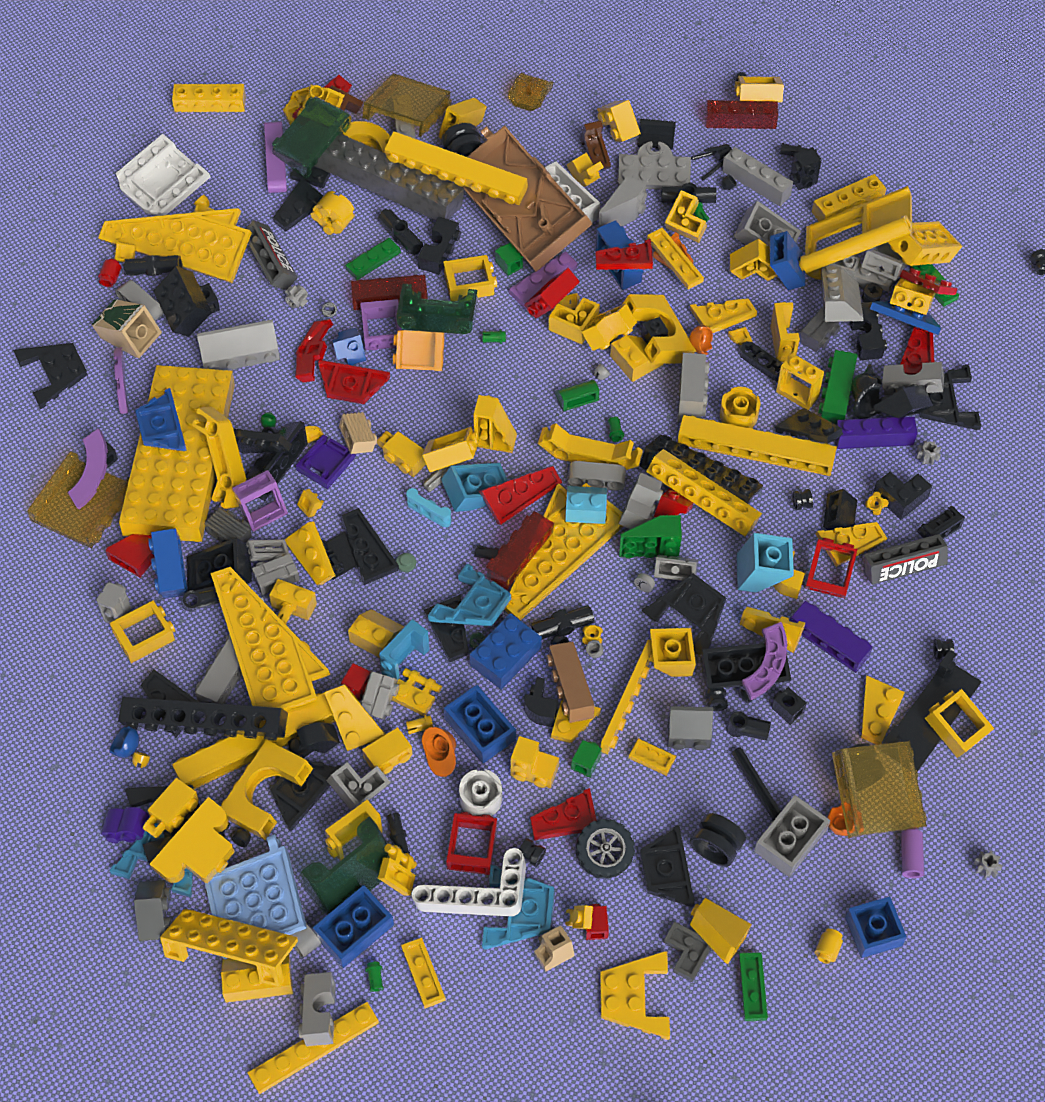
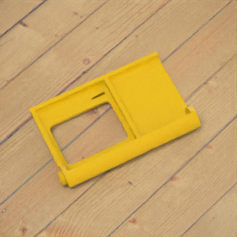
[799,186,912,273]

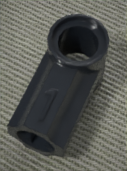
[181,586,220,612]
[727,711,771,741]

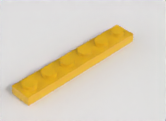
[601,639,653,755]
[247,1002,379,1094]

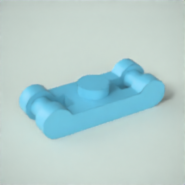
[406,488,451,527]

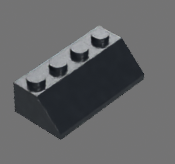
[245,421,308,501]
[700,643,791,689]

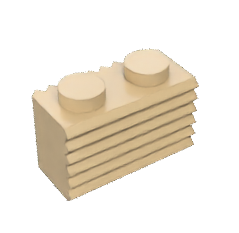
[339,412,377,454]

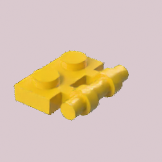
[392,668,442,716]
[378,843,417,896]

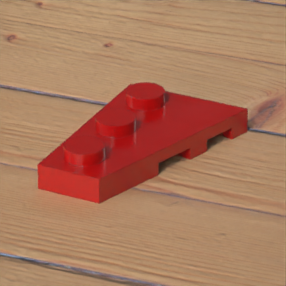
[595,239,653,270]
[900,268,958,295]
[530,788,597,841]

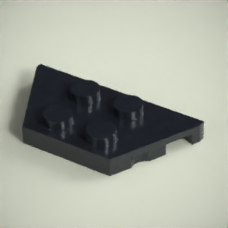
[270,760,342,831]
[640,825,695,907]

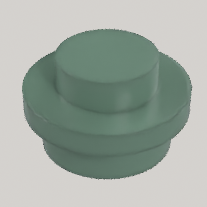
[396,553,416,573]

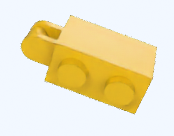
[377,431,426,478]
[143,778,199,838]

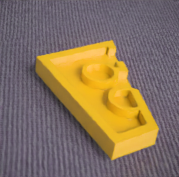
[690,298,757,333]
[285,522,335,585]
[815,522,888,567]
[740,607,805,653]
[861,675,905,746]
[324,684,386,751]

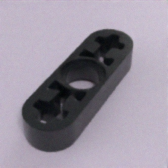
[740,342,783,382]

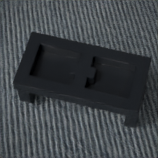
[917,506,965,539]

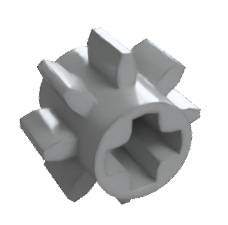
[285,285,308,308]
[916,440,941,465]
[974,850,1003,879]

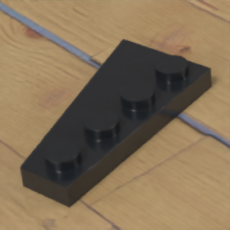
[233,428,292,454]
[341,508,399,585]

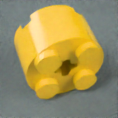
[311,191,355,235]
[720,387,760,428]

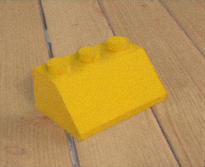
[221,953,293,1003]

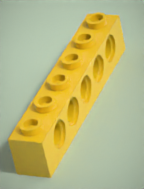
[646,449,762,537]

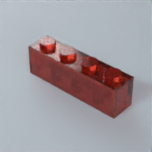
[705,100,778,129]
[351,275,428,310]
[486,511,554,590]

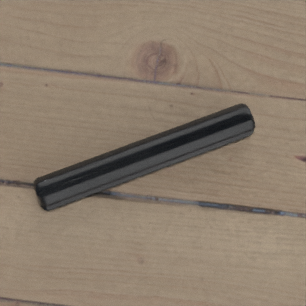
[732,747,781,821]

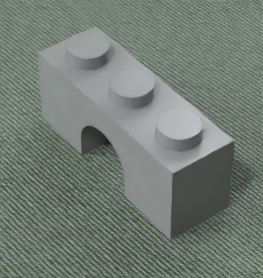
[882,362,944,396]
[298,972,336,1046]

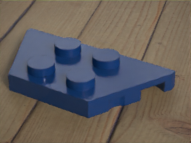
[870,301,942,335]
[135,388,187,451]

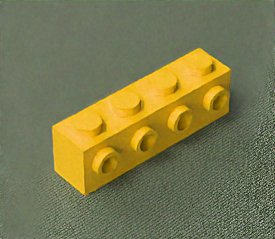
[172,84,246,112]
[812,174,887,221]

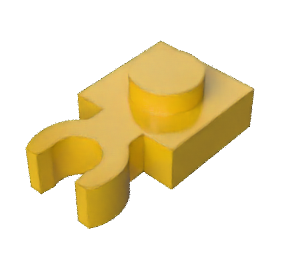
[565,905,593,929]

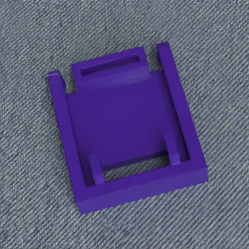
[296,435,356,490]

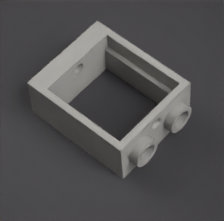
[861,242,907,281]

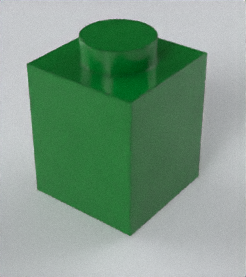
[495,242,523,276]
[571,740,602,778]

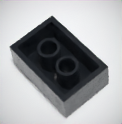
[153,266,212,337]

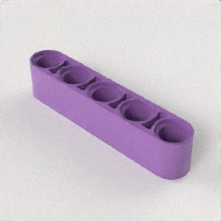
[264,121,287,193]

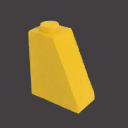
[438,98,487,139]
[690,898,752,964]

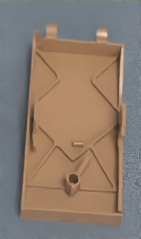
[455,125,592,272]

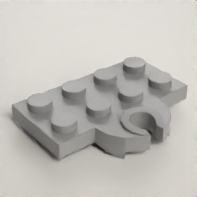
[618,141,691,190]

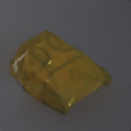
[508,72,554,111]

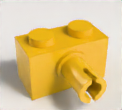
[269,579,317,625]

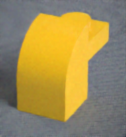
[566,153,604,187]
[773,551,805,599]

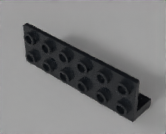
[639,435,763,504]
[880,650,981,774]

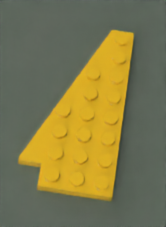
[98,208,252,284]
[504,483,624,620]
[211,567,330,711]

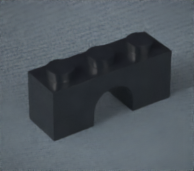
[418,216,461,275]
[850,302,887,361]

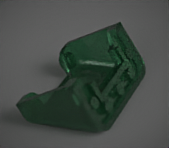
[272,96,351,179]
[396,284,478,334]
[301,817,389,915]

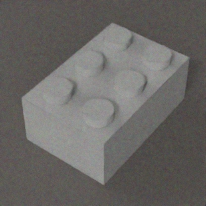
[678,353,709,422]
[754,795,830,878]

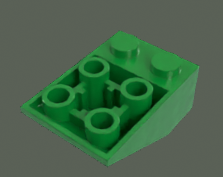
[619,515,682,558]

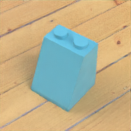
[737,533,794,593]

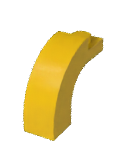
[339,121,391,154]

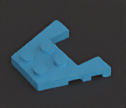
[428,564,511,626]
[110,823,193,898]
[482,865,555,949]

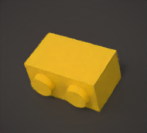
[362,727,413,775]

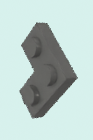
[664,921,711,983]

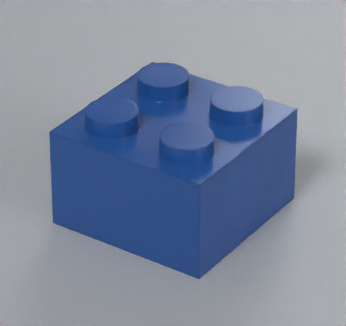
[845,896,907,958]

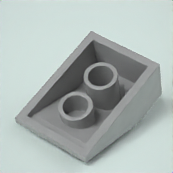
[599,175,647,227]
[734,201,801,247]

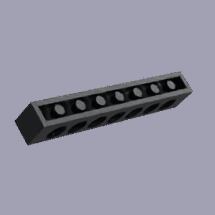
[118,697,288,740]

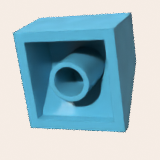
[565,486,607,524]

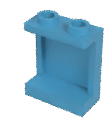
[379,619,430,680]

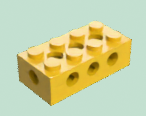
[888,221,962,266]

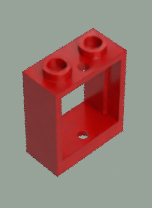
[524,268,580,319]
[805,538,858,599]
[446,812,497,875]

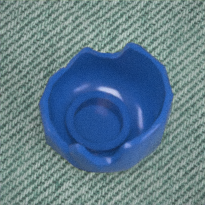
[109,726,140,758]

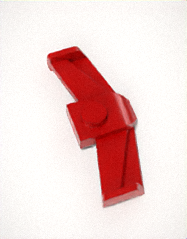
[295,319,333,383]

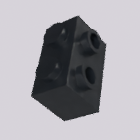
[789,147,822,191]

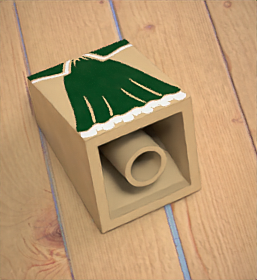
[91,299,162,358]

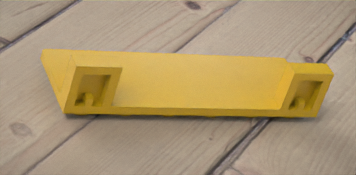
[160,909,298,987]

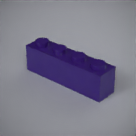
[835,416,918,449]
[790,601,873,673]

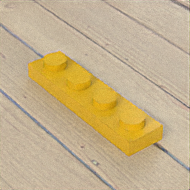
[647,227,704,290]

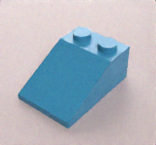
[441,463,508,512]

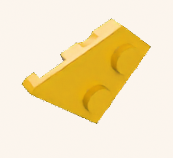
[551,700,601,743]

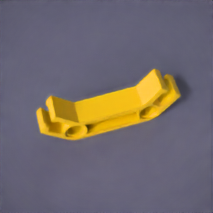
[192,407,246,509]
[538,423,643,470]

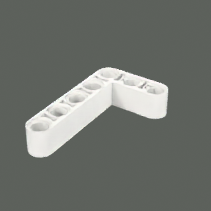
[412,848,526,916]

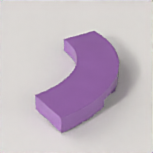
[114,347,129,414]
[68,429,108,509]
[742,622,787,701]

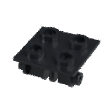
[321,532,357,580]

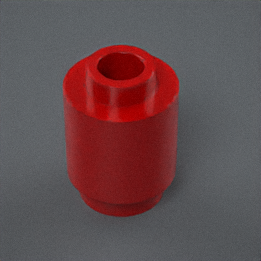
[98,259,122,287]

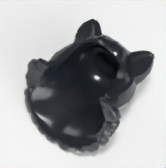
[851,364,882,419]

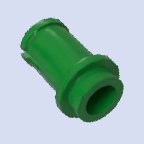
[694,201,709,222]
[483,329,506,344]
[608,417,624,442]
[365,962,384,992]

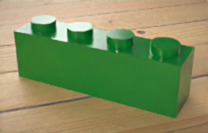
[818,350,858,425]

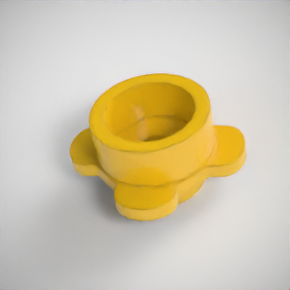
[865,492,889,515]
[582,625,603,645]

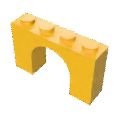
[622,294,696,364]
[221,739,313,840]

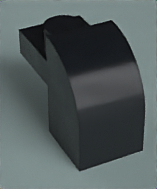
[524,677,558,727]
[288,722,340,758]

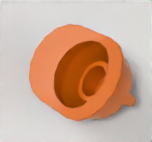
[422,727,456,777]

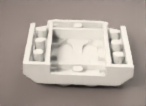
[116,134,210,216]

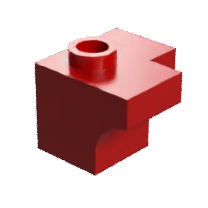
[654,488,694,517]

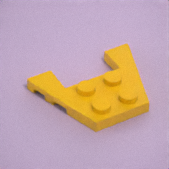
[600,951,670,1040]

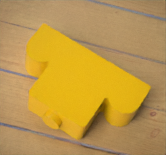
[150,797,235,883]

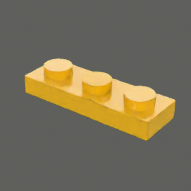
[401,937,446,1009]

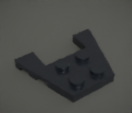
[13,343,88,409]
[919,364,981,430]
[642,573,727,655]
[125,785,200,865]

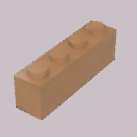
[546,642,595,723]

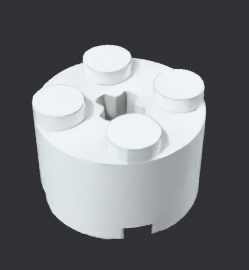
[459,769,502,816]

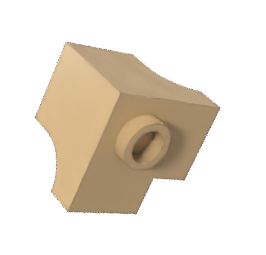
[534,925,575,972]

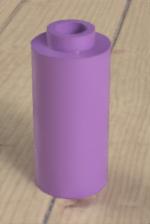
[901,827,924,878]

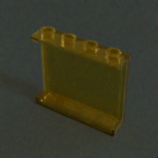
[362,73,452,137]
[27,451,130,549]
[832,741,927,839]

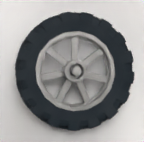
[576,819,635,879]

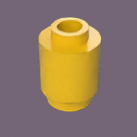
[815,928,843,964]

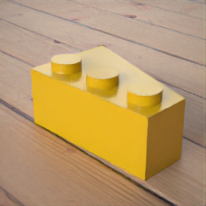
[474,395,517,453]

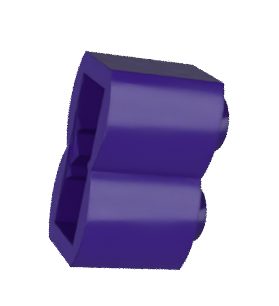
[101,807,149,843]

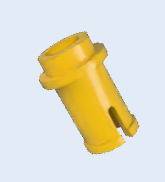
[406,715,433,735]

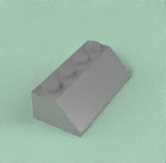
[821,265,863,322]
[197,320,280,370]

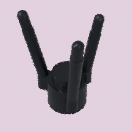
[691,144,732,180]

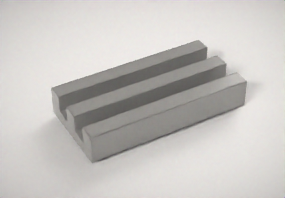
[246,539,289,561]

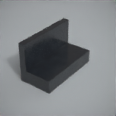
[638,119,676,150]
[823,489,857,530]

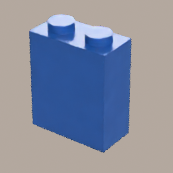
[770,231,806,290]

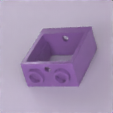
[361,299,402,350]
[232,470,288,532]

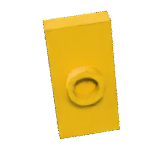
[629,738,676,776]

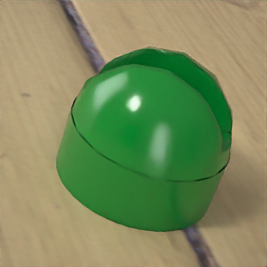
[261,412,277,428]

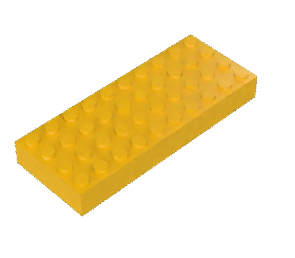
[119,365,235,542]

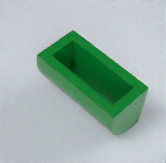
[555,379,600,412]

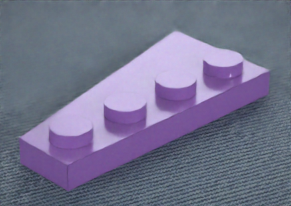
[509,252,578,310]

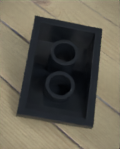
[187,537,252,591]

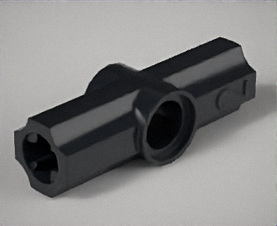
[661,183,717,203]
[378,208,423,255]
[124,255,183,276]
[531,605,595,639]

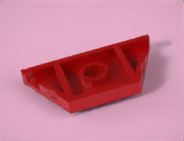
[318,360,390,404]

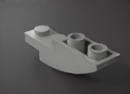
[825,256,894,292]

